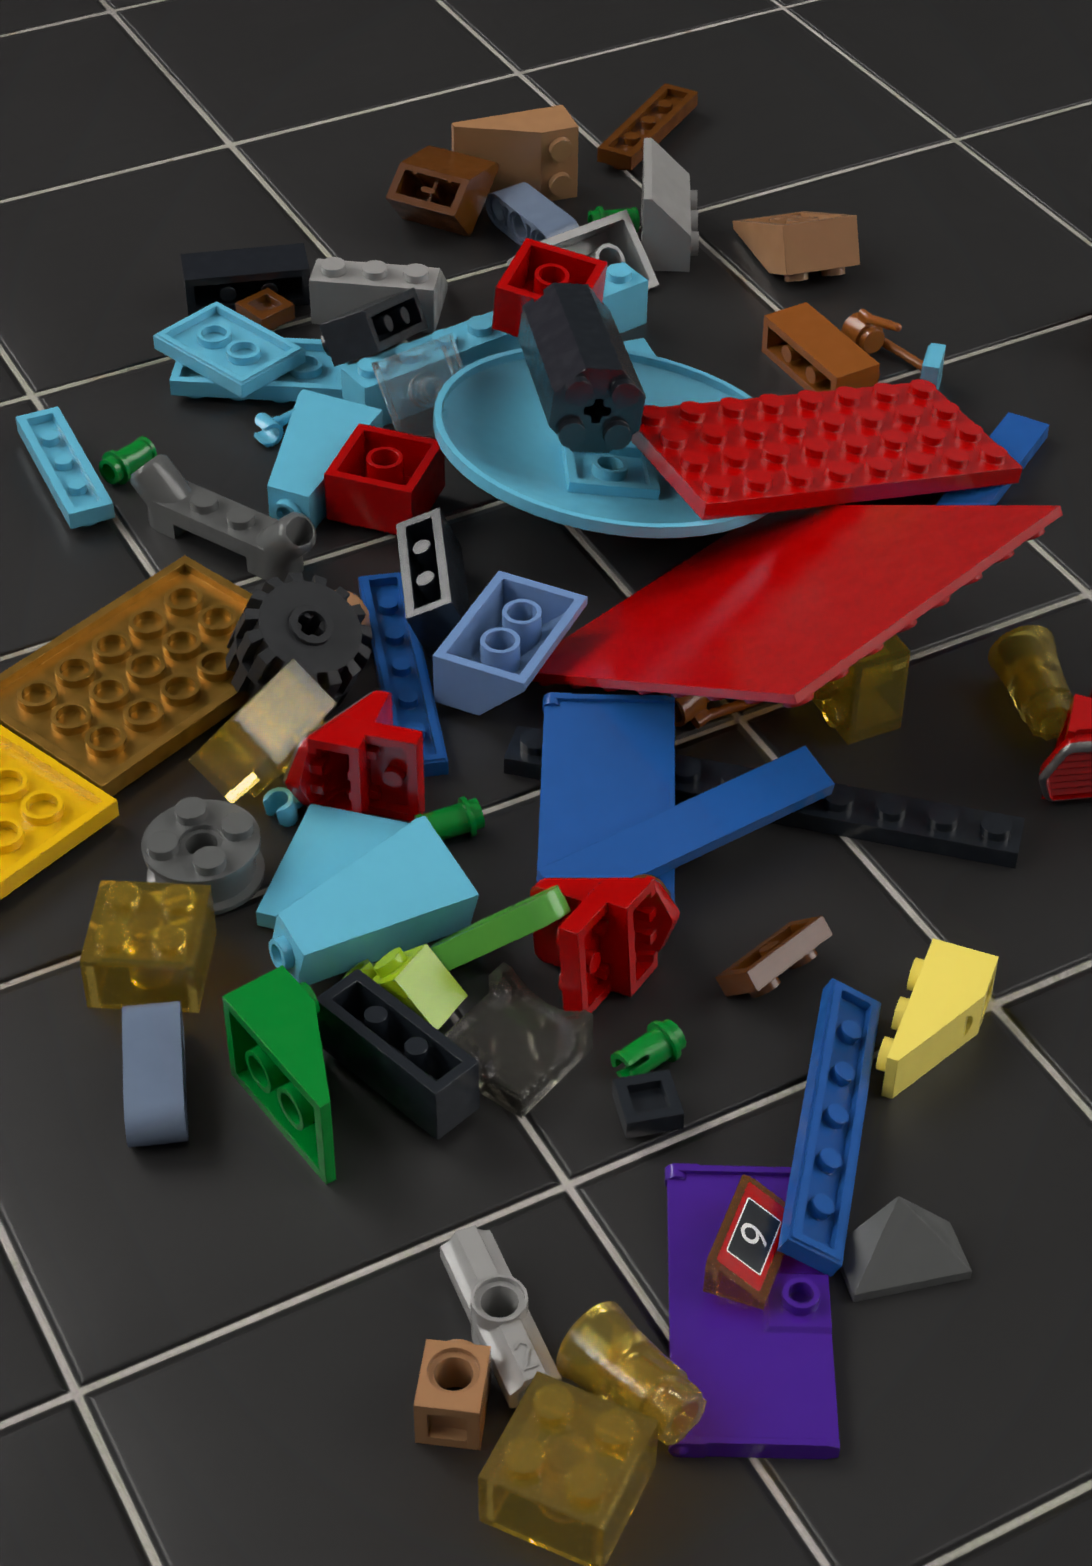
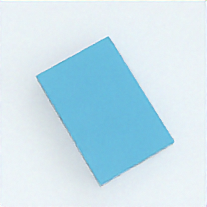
[153,301,306,398]
[256,803,409,929]

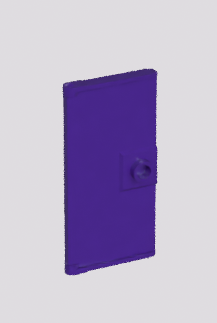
[665,1163,840,1460]

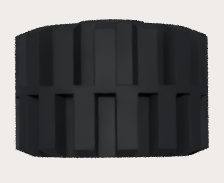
[225,573,372,724]

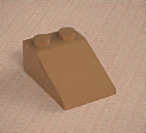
[451,105,579,201]
[733,211,860,282]

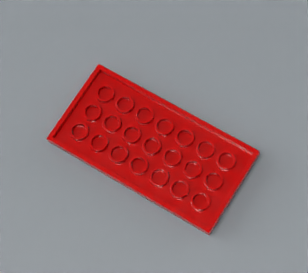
[631,379,1023,520]

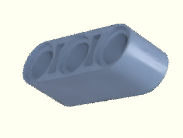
[485,182,579,246]
[122,1001,189,1148]

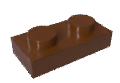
[715,915,833,998]

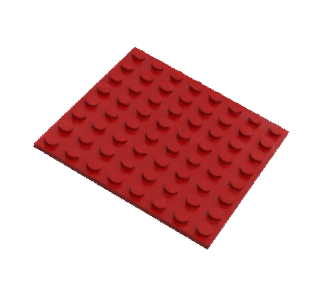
[532,505,1063,708]

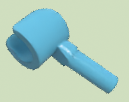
[254,409,293,447]
[263,787,304,827]

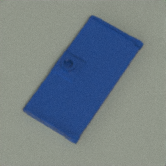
[537,692,675,903]

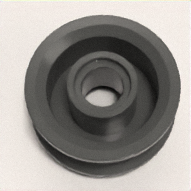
[141,797,265,917]

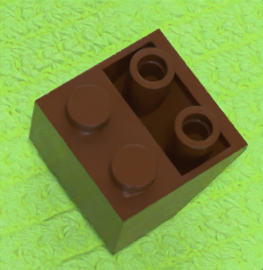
[386,145,500,237]

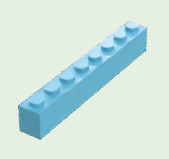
[341,262,648,426]

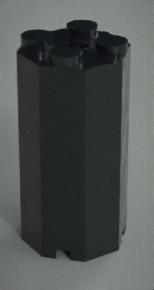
[518,283,646,453]

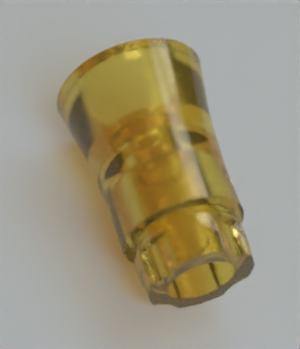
[988,625,1073,740]
[556,1301,707,1445]

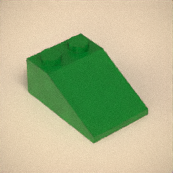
[222,965,336,1185]

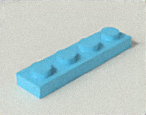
[15,406,115,529]

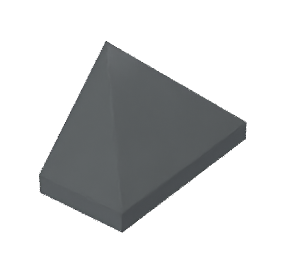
[840,1196,972,1302]

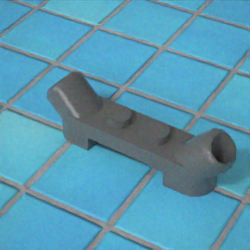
[130,454,317,582]

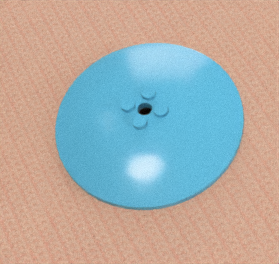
[433,349,768,538]

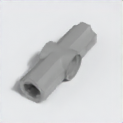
[440,1225,562,1412]

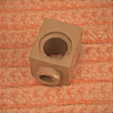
[413,1339,491,1450]

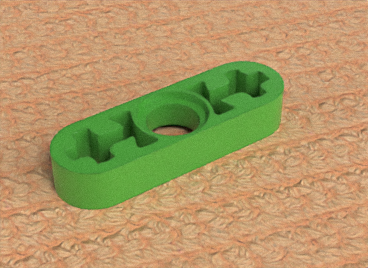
[430,885,571,971]

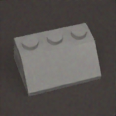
[641,138,699,272]
[506,209,659,290]
[309,257,448,333]

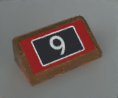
[703,1174,785,1310]

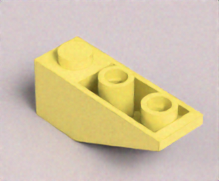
[876,938,999,1099]

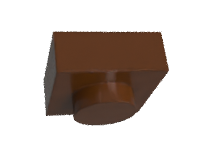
[235,288,295,331]

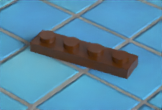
[597,83,698,171]

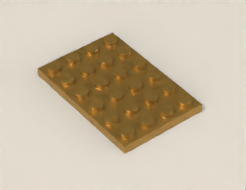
[0,555,252,796]

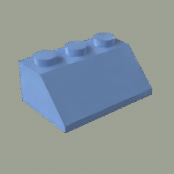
[432,571,588,716]

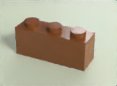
[761,302,880,392]

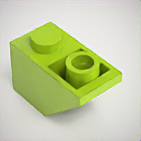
[342,943,468,1030]

